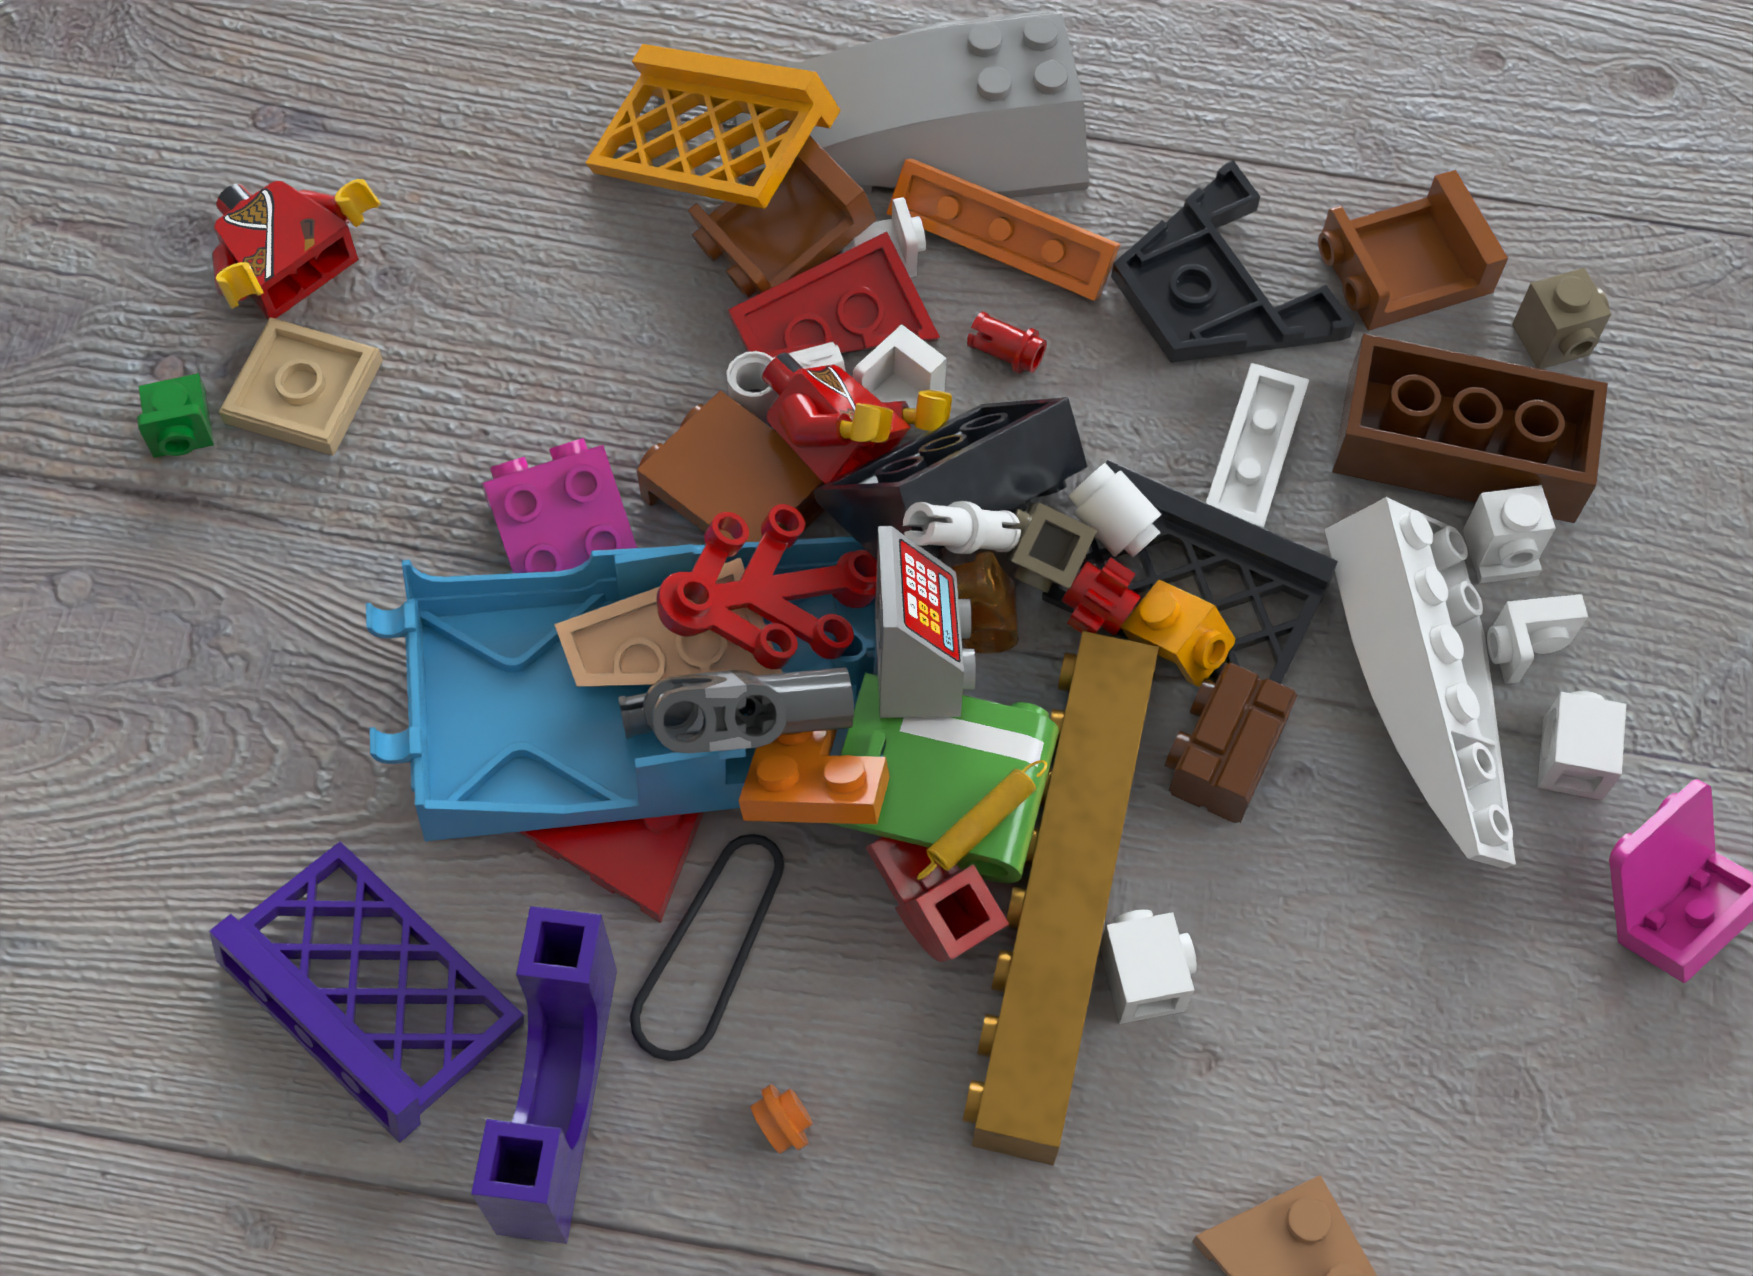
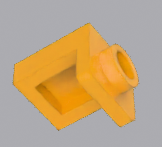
[1121,580,1235,687]

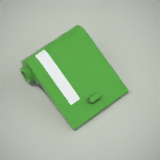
[828,673,1059,883]

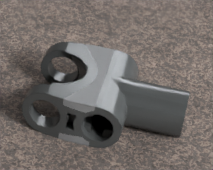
[643,667,854,753]

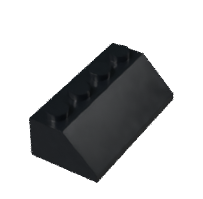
[813,397,1088,560]

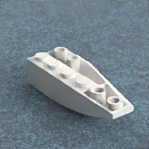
[1325,497,1516,869]

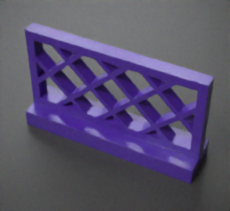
[209,841,524,1143]

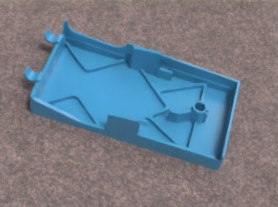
[366,536,885,842]

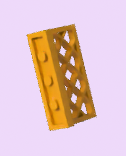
[585,44,841,209]

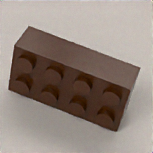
[1332,333,1608,523]

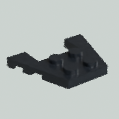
[1111,160,1355,363]

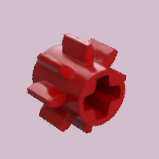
[1061,557,1141,636]

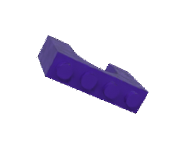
[471,906,617,1244]

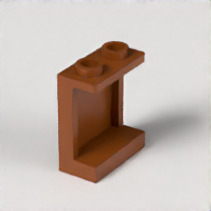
[688,120,877,298]
[1318,169,1508,331]
[637,390,825,542]

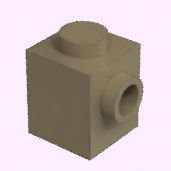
[1512,268,1611,369]
[1005,502,1098,593]

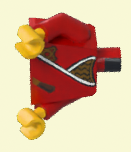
[212,179,381,320]
[761,352,952,484]

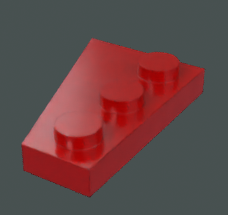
[727,231,940,358]

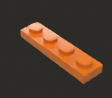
[886,158,1121,301]

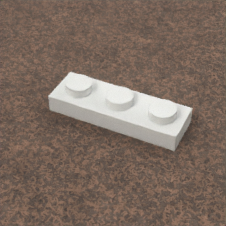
[1206,363,1309,528]

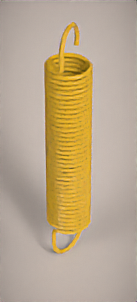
[917,760,1047,880]

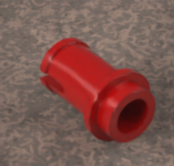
[967,311,1047,374]

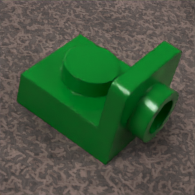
[137,373,214,458]

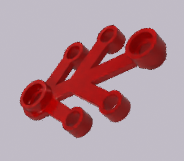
[656,504,877,670]

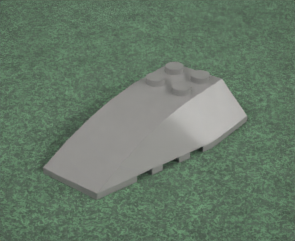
[735,10,1089,198]

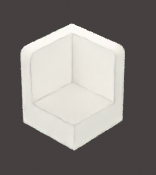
[853,324,947,408]

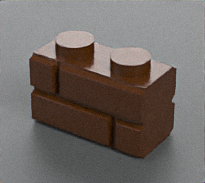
[1164,663,1298,823]

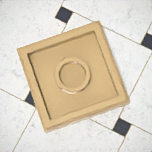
[219,317,383,456]

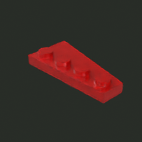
[519,812,704,923]

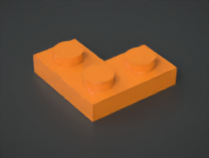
[738,729,890,824]

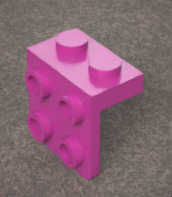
[481,438,637,573]
[1609,779,1753,984]

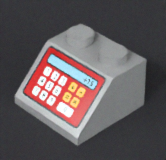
[875,526,976,718]

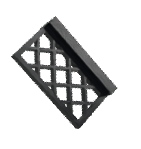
[1042,460,1338,684]

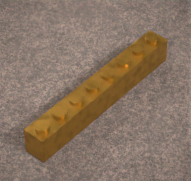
[962,631,1159,1166]

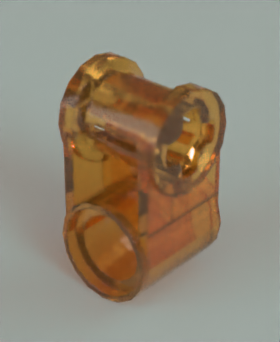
[950,551,1019,654]

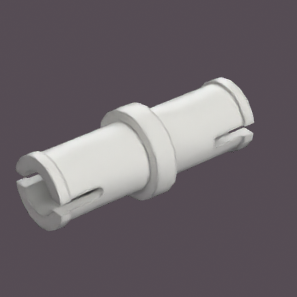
[903,501,1021,554]

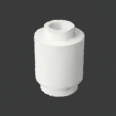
[1068,463,1162,558]

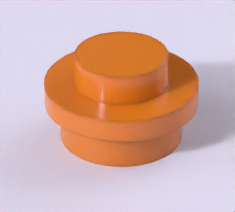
[750,1084,813,1154]

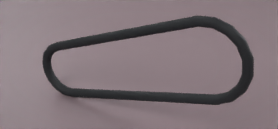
[630,834,784,1061]

